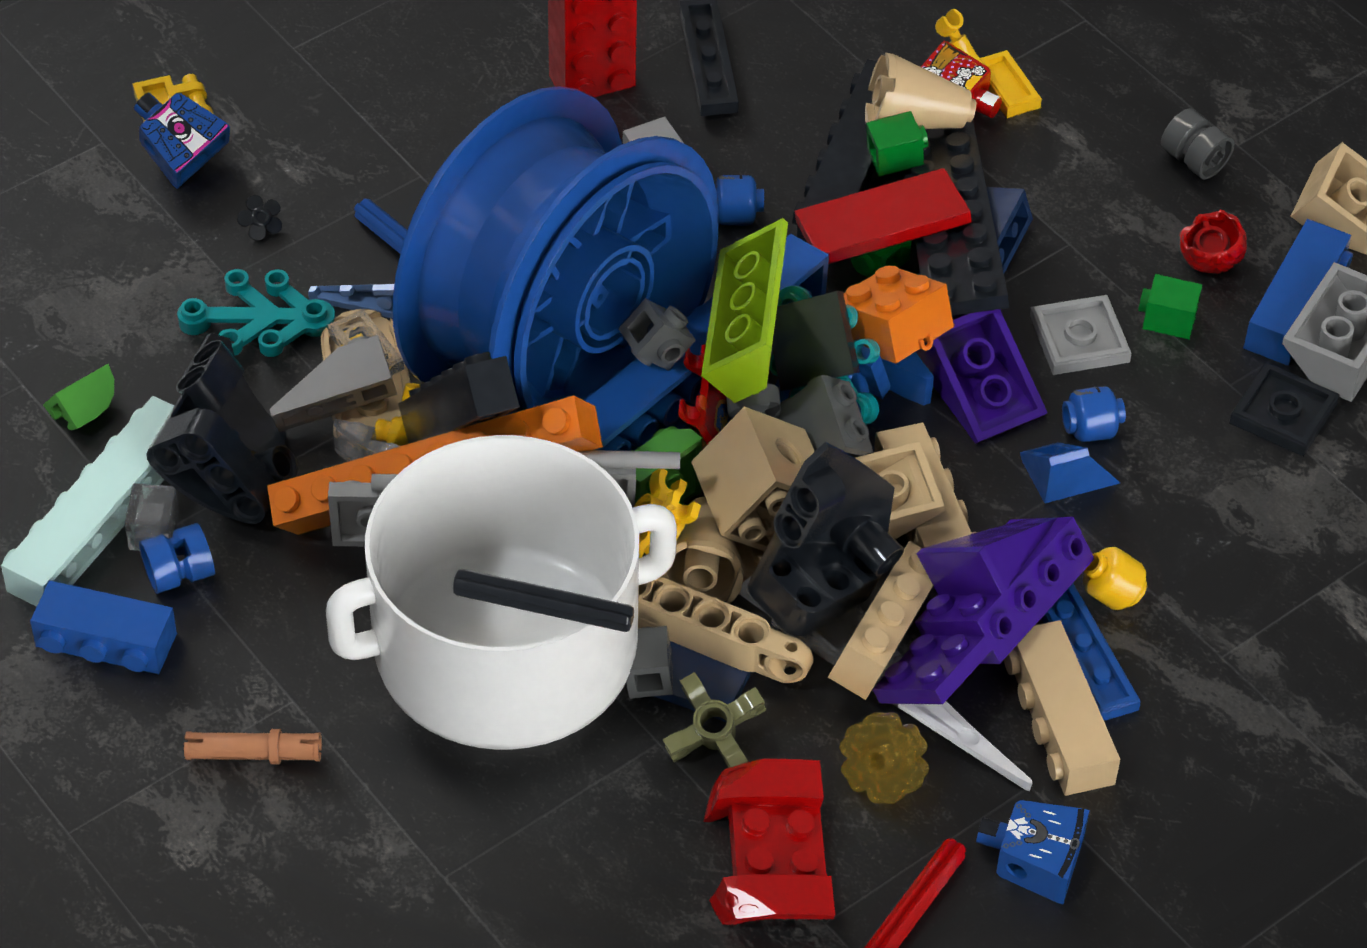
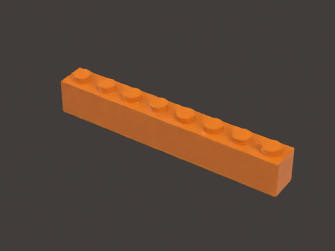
[267,396,603,535]

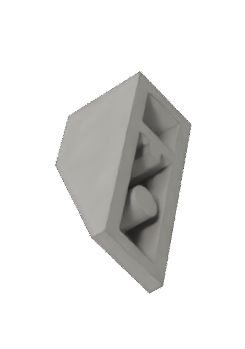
[270,335,397,432]

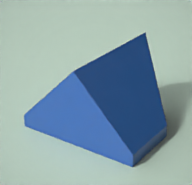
[1020,442,1120,503]

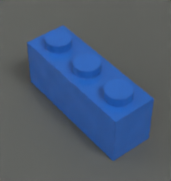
[30,580,177,674]

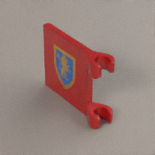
[678,344,731,445]

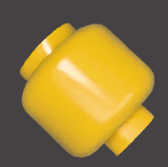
[1083,547,1147,610]

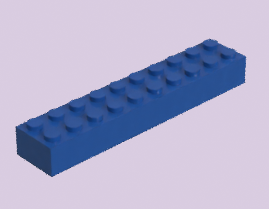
[584,234,829,451]

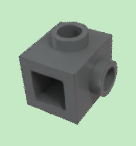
[619,298,696,371]

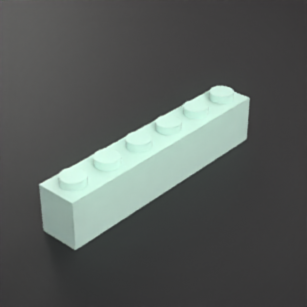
[1,396,174,607]

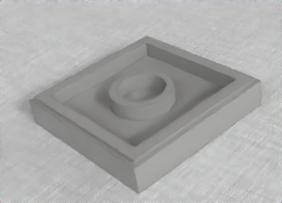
[1030,295,1132,375]

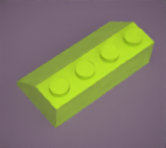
[701,218,788,403]

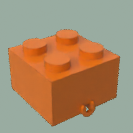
[843,265,954,364]

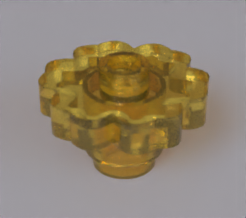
[839,712,929,804]

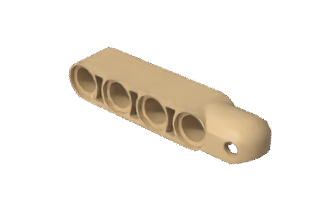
[638,577,814,683]

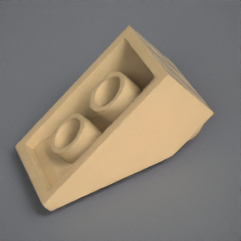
[1291,142,1367,255]
[856,441,945,539]

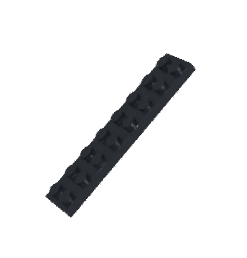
[903,120,1009,316]

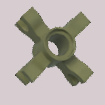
[662,672,766,768]

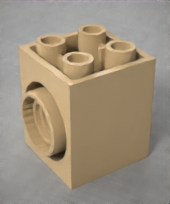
[691,406,815,551]

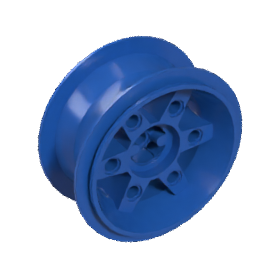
[393,86,719,416]

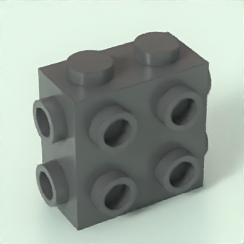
[776,375,874,458]

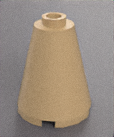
[865,53,976,129]
[661,497,744,604]

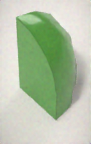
[43,364,114,430]

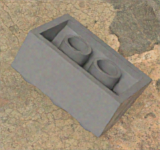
[1282,262,1367,402]

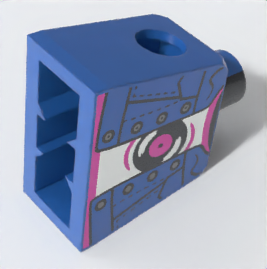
[134,93,230,189]

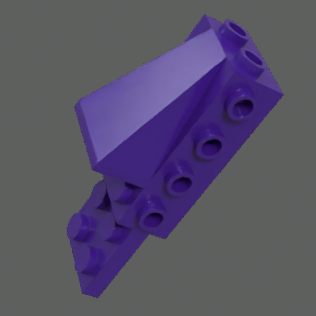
[872,517,1095,704]

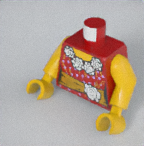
[921,9,1002,118]

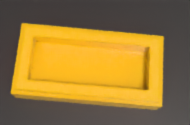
[980,50,1042,118]

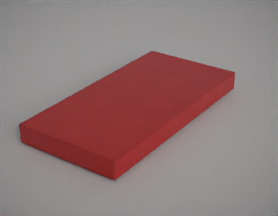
[794,168,972,264]

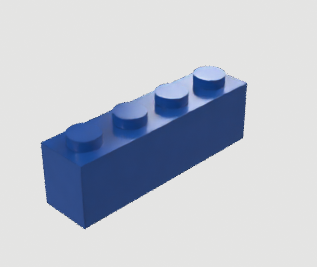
[1243,219,1353,366]

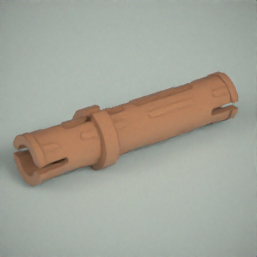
[184,729,322,765]

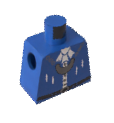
[976,800,1090,904]

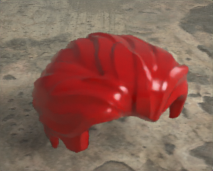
[1179,209,1247,274]

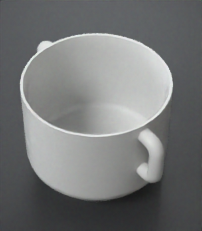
[326,435,677,750]

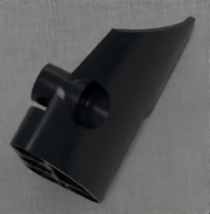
[146,333,298,524]
[748,442,904,636]

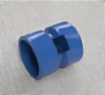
[139,523,215,594]

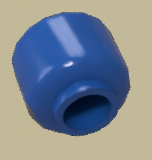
[715,175,764,225]
[1062,386,1126,442]

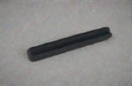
[453,569,634,632]

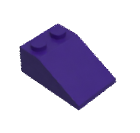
[916,309,1048,444]

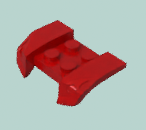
[704,759,835,925]

